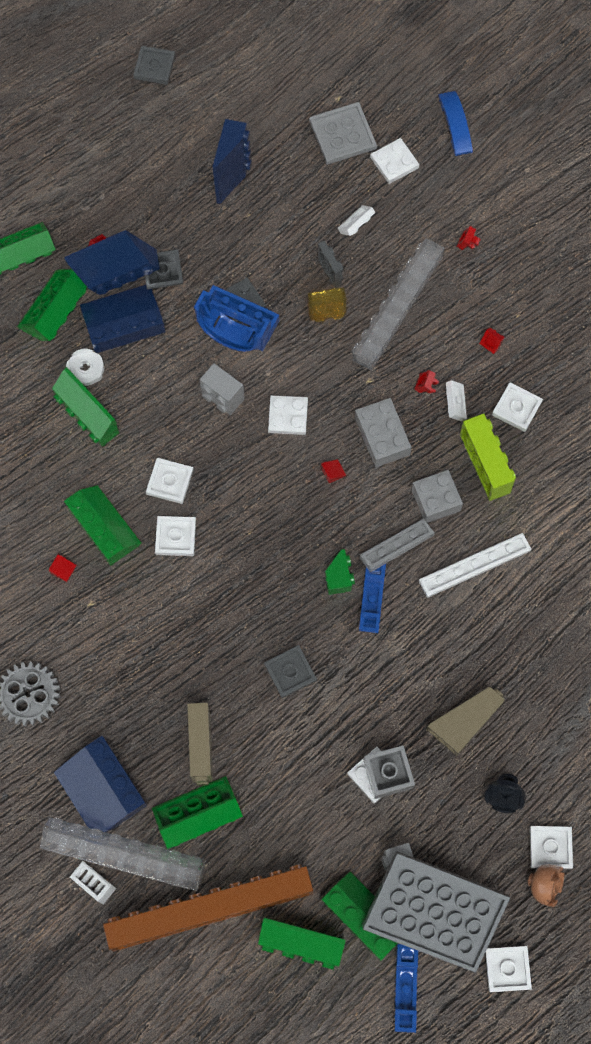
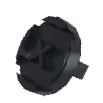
[484,774,526,813]

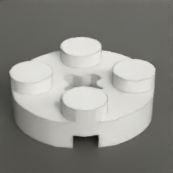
[66,349,104,386]

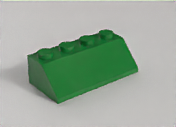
[0,222,56,275]
[17,269,87,341]
[52,367,119,447]
[64,485,142,566]
[152,776,243,849]
[321,872,398,961]
[258,918,346,970]

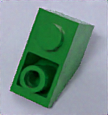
[325,549,355,595]

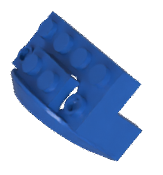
[194,285,279,352]

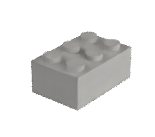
[355,398,412,468]

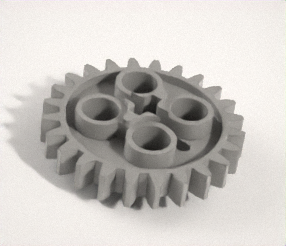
[0,662,61,727]

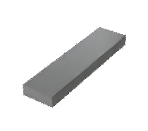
[360,518,434,572]

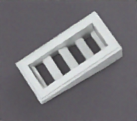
[70,861,116,904]

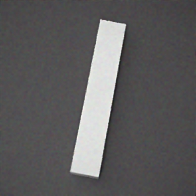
[419,533,531,598]

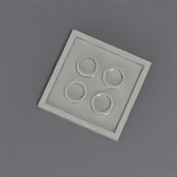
[309,102,377,165]

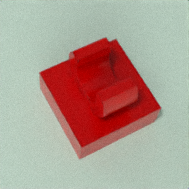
[456,226,481,250]
[479,328,504,354]
[414,370,439,394]

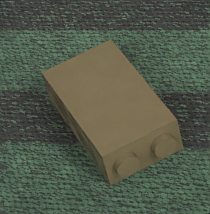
[188,703,213,786]

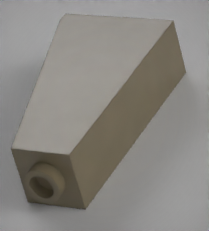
[427,687,505,756]

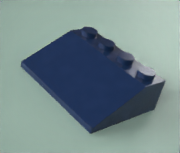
[212,119,252,204]
[64,230,160,295]
[80,285,165,353]
[54,736,147,840]

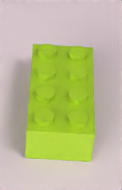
[460,414,516,501]

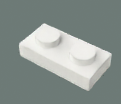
[338,205,375,236]
[446,380,467,421]

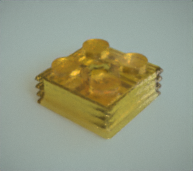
[308,287,347,322]

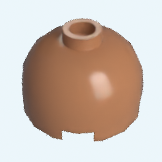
[528,864,565,907]

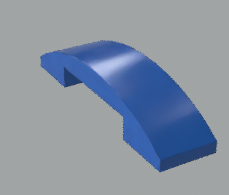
[438,91,473,156]
[359,564,386,633]
[395,944,418,1033]

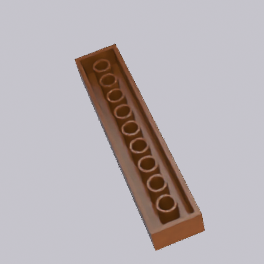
[103,864,313,952]

